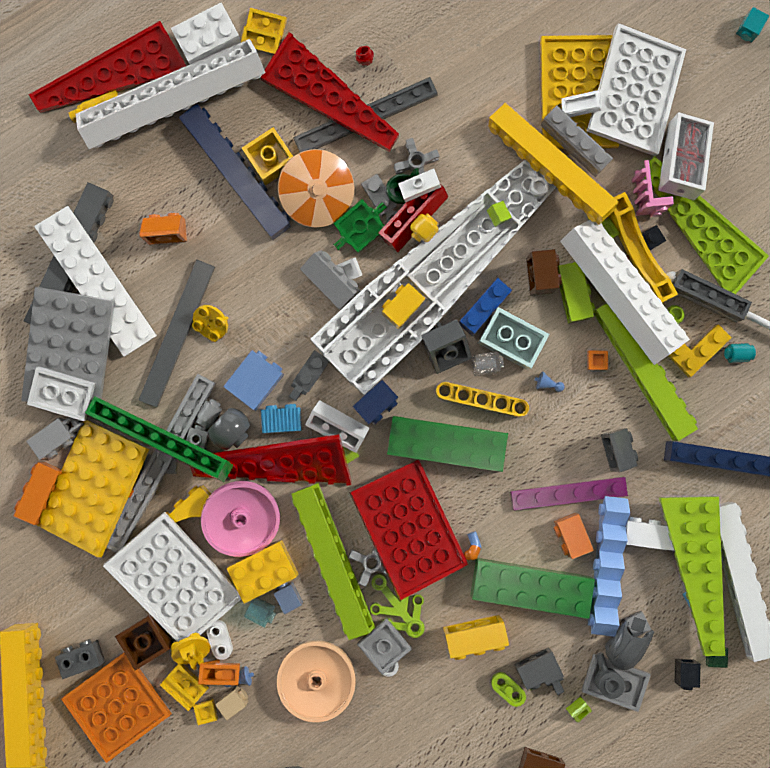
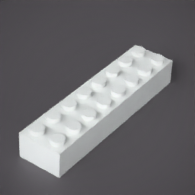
[560,220,690,365]

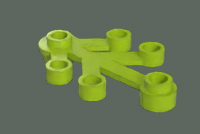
[370,574,425,638]

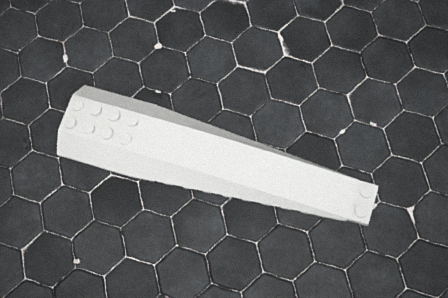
[310,160,556,395]

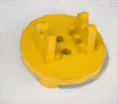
[192,305,229,342]
[171,633,211,671]

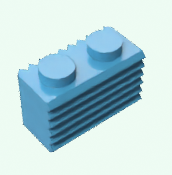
[261,404,302,433]

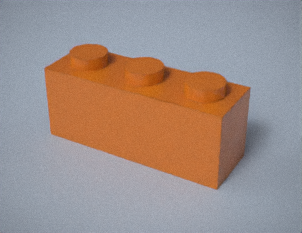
[14,462,63,525]

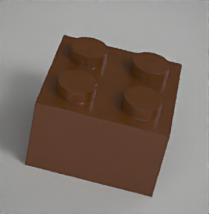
[526,249,562,296]
[115,614,173,670]

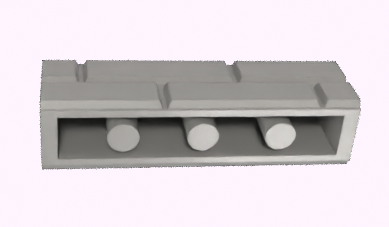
[540,106,613,177]

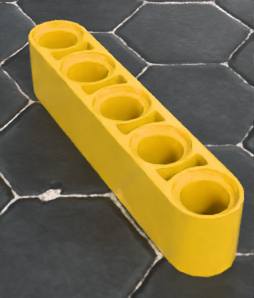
[435,382,529,417]

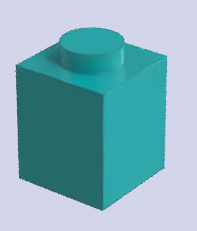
[736,7,770,43]

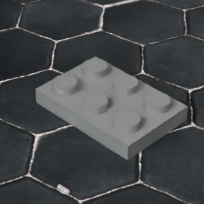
[581,654,651,712]

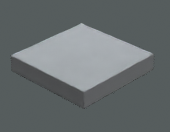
[357,618,412,675]

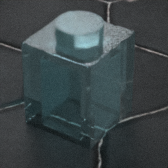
[244,597,276,628]

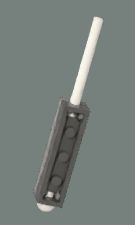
[667,269,770,330]

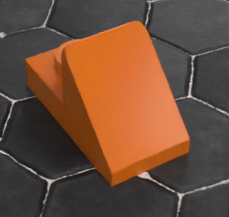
[198,660,240,685]

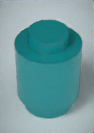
[724,343,756,363]

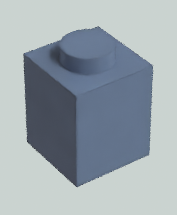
[274,582,303,615]

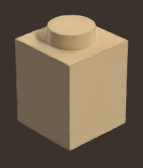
[215,685,248,720]

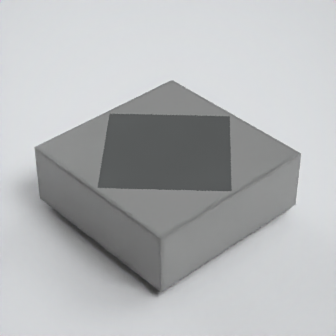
[624,611,651,637]

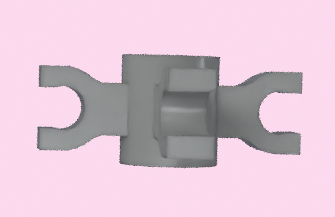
[394,138,440,175]
[348,547,387,587]

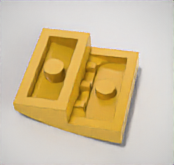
[241,8,287,54]

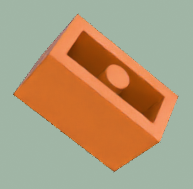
[553,513,594,559]

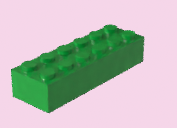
[387,416,508,472]
[470,558,595,619]

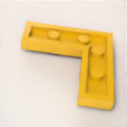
[668,324,732,377]

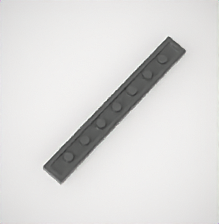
[293,77,438,152]
[139,260,215,407]

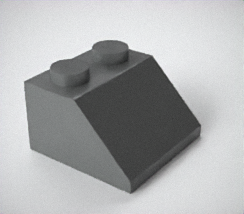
[600,428,638,472]

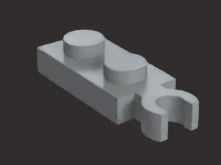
[361,174,397,223]

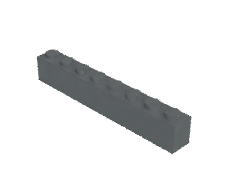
[23,182,114,324]

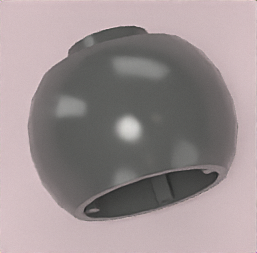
[208,408,250,450]

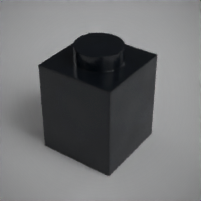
[674,659,701,690]

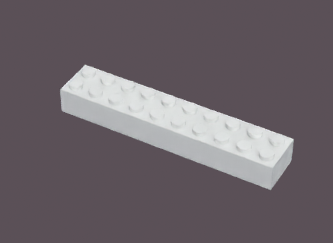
[76,39,265,149]

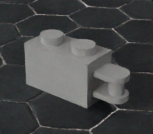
[26,417,84,461]

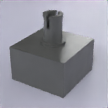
[421,319,472,374]

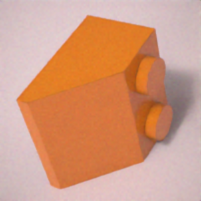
[139,213,187,245]

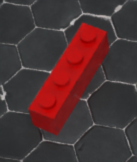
[379,184,449,253]

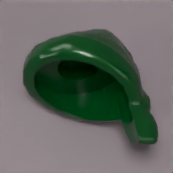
[386,168,419,204]

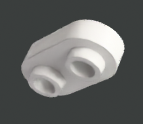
[206,620,233,660]

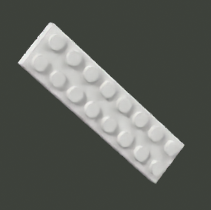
[34,206,157,357]

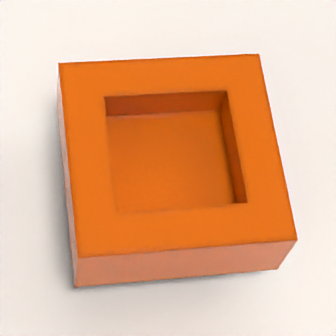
[587,350,608,370]

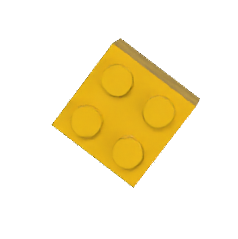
[242,127,293,185]

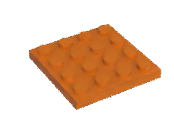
[61,652,172,763]

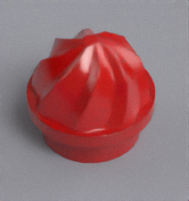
[355,46,374,66]

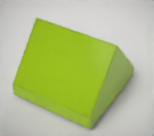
[486,201,512,227]
[566,696,592,722]

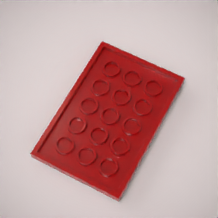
[349,459,469,600]

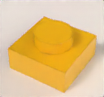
[193,699,218,725]

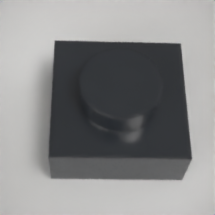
[642,225,667,251]

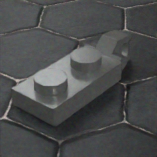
[289,350,330,401]

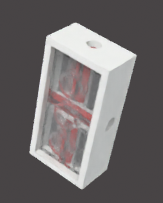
[659,112,714,200]

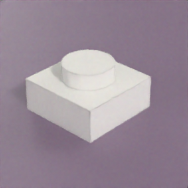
[338,257,362,279]

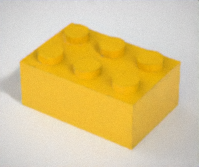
[227,540,299,604]
[443,614,509,660]

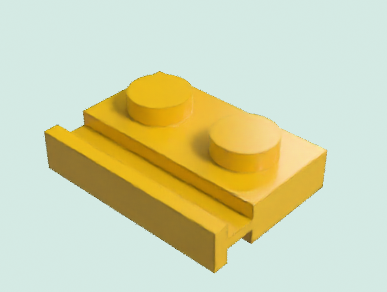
[160,664,209,711]

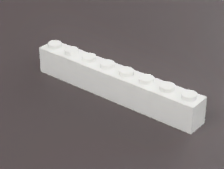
[719,502,770,662]

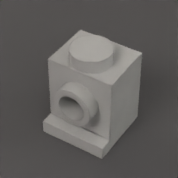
[186,425,210,450]

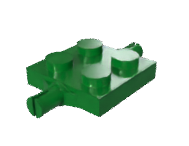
[333,199,387,253]

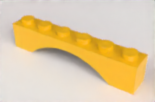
[608,192,678,302]
[166,485,211,523]

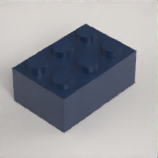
[352,380,398,425]

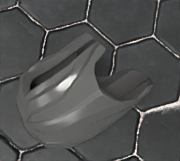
[605,621,654,670]

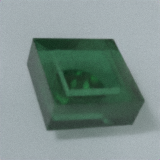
[706,647,728,668]

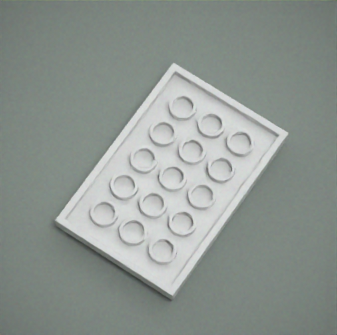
[587,23,686,156]
[103,512,241,642]

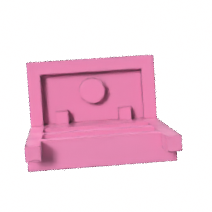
[632,160,674,217]

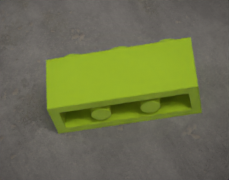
[557,262,595,324]

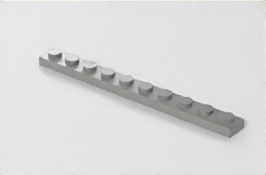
[107,374,216,553]

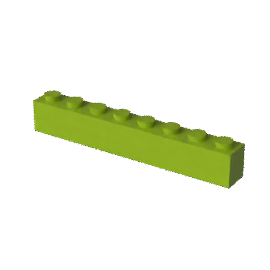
[594,303,698,441]
[291,483,375,640]

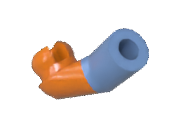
[464,531,482,561]

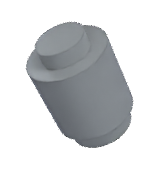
[196,399,222,428]

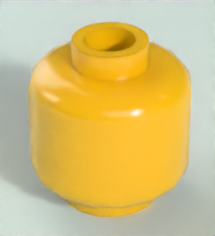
[410,213,439,243]

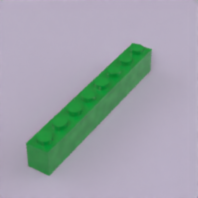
[85,396,233,483]

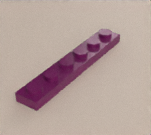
[510,477,628,510]

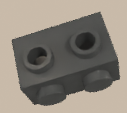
[55,639,105,679]

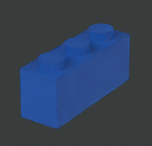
[459,278,512,336]

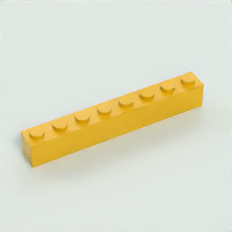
[488,103,618,225]

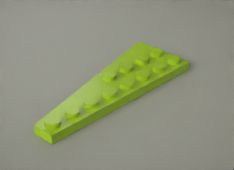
[644,156,769,294]
[659,496,725,656]

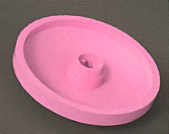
[201,481,280,557]

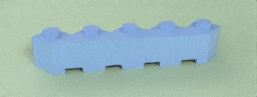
[588,496,630,637]

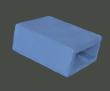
[223,350,284,411]

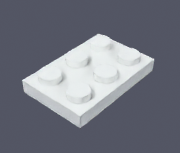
[27,367,96,421]

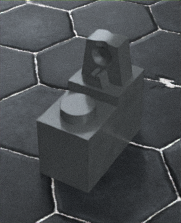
[514,647,564,695]

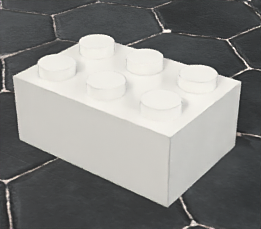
[171,3,241,64]

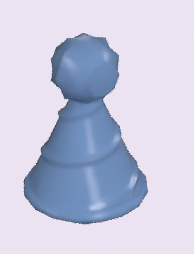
[534,371,564,392]
[224,666,254,687]

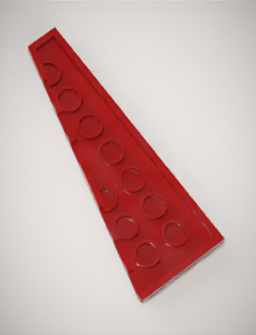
[28,21,186,113]
[260,32,399,152]
[190,434,352,486]

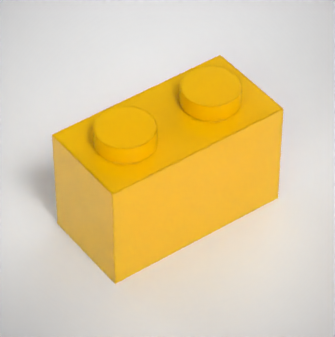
[382,283,425,329]

